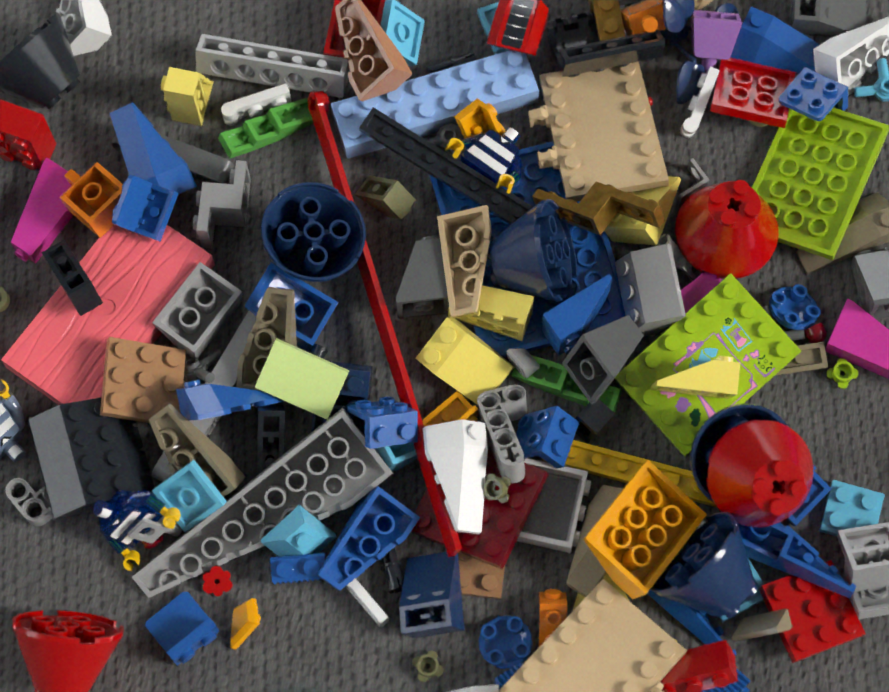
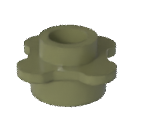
[483,474,511,503]
[412,651,443,682]

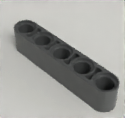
[111,133,234,184]

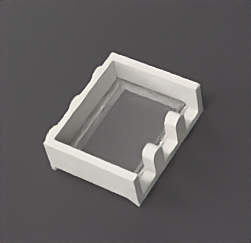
[517,458,591,553]

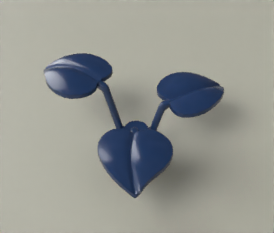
[660,0,739,104]

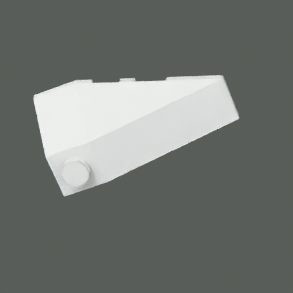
[813,17,889,95]

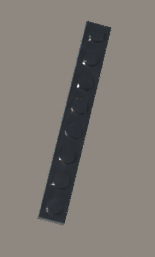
[359,107,533,225]

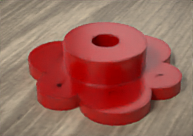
[203,565,232,597]

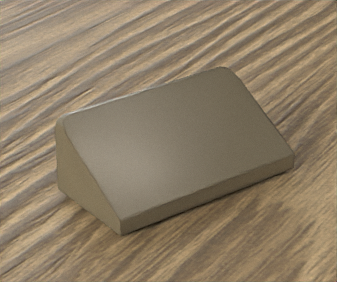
[732,609,792,642]

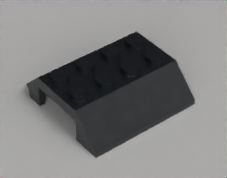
[546,2,665,77]
[28,398,155,520]

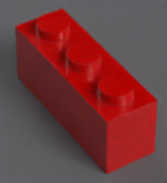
[660,640,738,692]

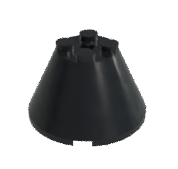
[0,13,80,109]

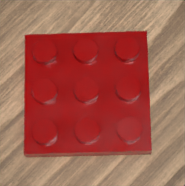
[710,58,796,128]
[758,560,866,664]

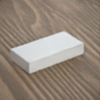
[346,578,389,627]

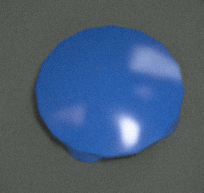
[769,284,821,330]
[479,616,533,669]

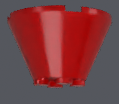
[675,180,779,279]
[707,420,813,527]
[12,610,124,692]

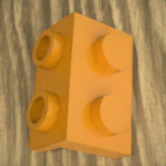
[454,98,506,151]
[422,391,479,427]

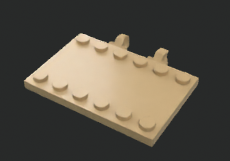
[528,61,669,201]
[498,579,686,692]

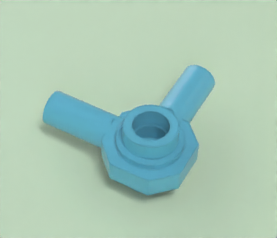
[854,58,889,102]

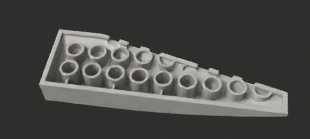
[132,408,393,598]

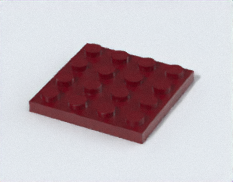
[411,449,548,570]

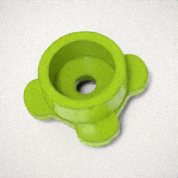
[827,358,858,389]

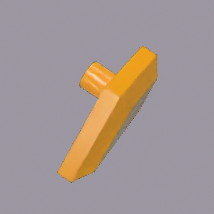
[230,598,261,649]

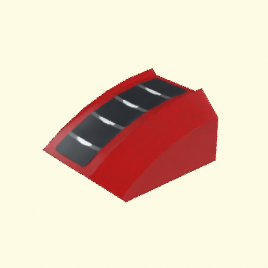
[487,0,549,56]

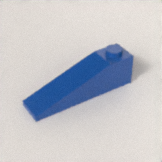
[730,7,820,74]
[110,103,197,195]
[176,380,284,420]
[317,486,420,591]

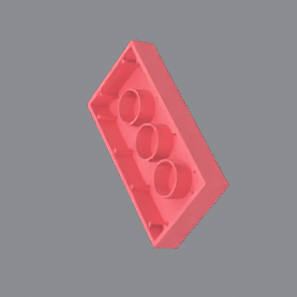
[1,225,215,405]

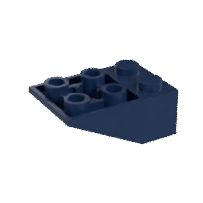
[311,361,373,434]
[399,552,464,638]

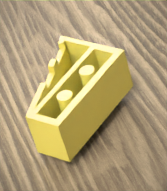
[161,67,213,126]
[448,285,534,341]

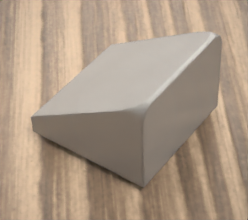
[506,348,540,379]

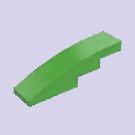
[218,98,314,159]
[511,355,622,412]

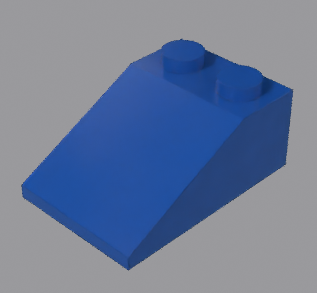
[244,262,338,352]
[541,274,612,356]

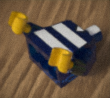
[445,127,522,194]
[93,490,181,571]

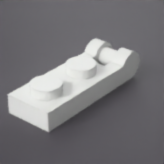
[680,67,720,138]
[221,83,291,126]

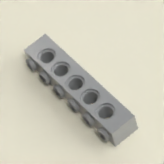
[196,34,349,98]

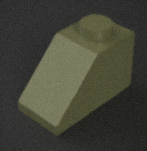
[355,175,416,220]

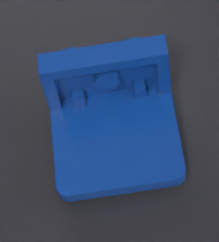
[779,67,848,121]
[112,174,179,242]
[347,397,418,449]
[516,406,579,469]
[145,592,220,666]

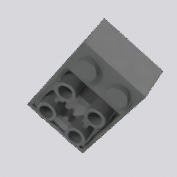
[790,0,867,36]

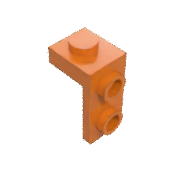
[539,589,567,647]

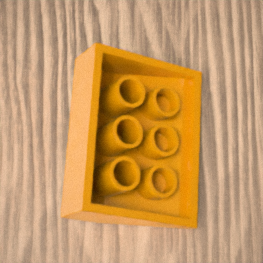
[583,460,707,599]

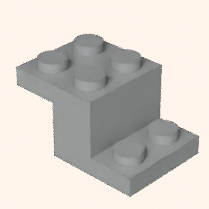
[193,160,251,249]
[837,522,889,619]

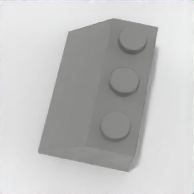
[615,244,686,336]
[152,262,243,358]

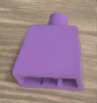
[691,10,742,71]

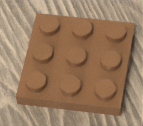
[100,337,186,423]

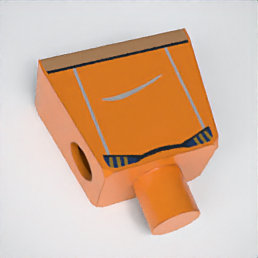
[620,0,666,35]

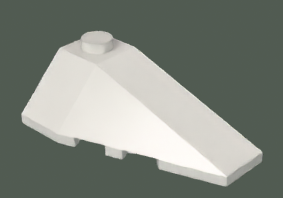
[56,0,111,56]
[423,419,488,534]

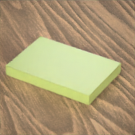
[255,338,349,420]

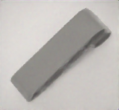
[477,384,527,483]
[5,478,53,527]

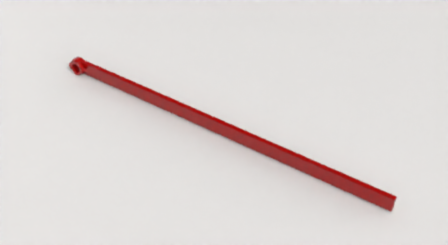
[308,91,462,557]

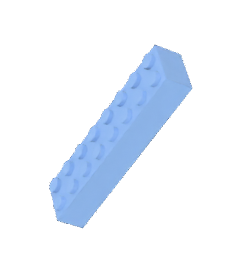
[331,50,539,159]

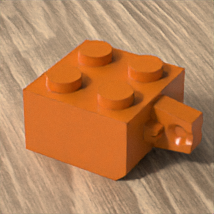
[59,162,123,238]

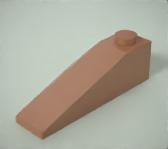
[335,0,412,101]

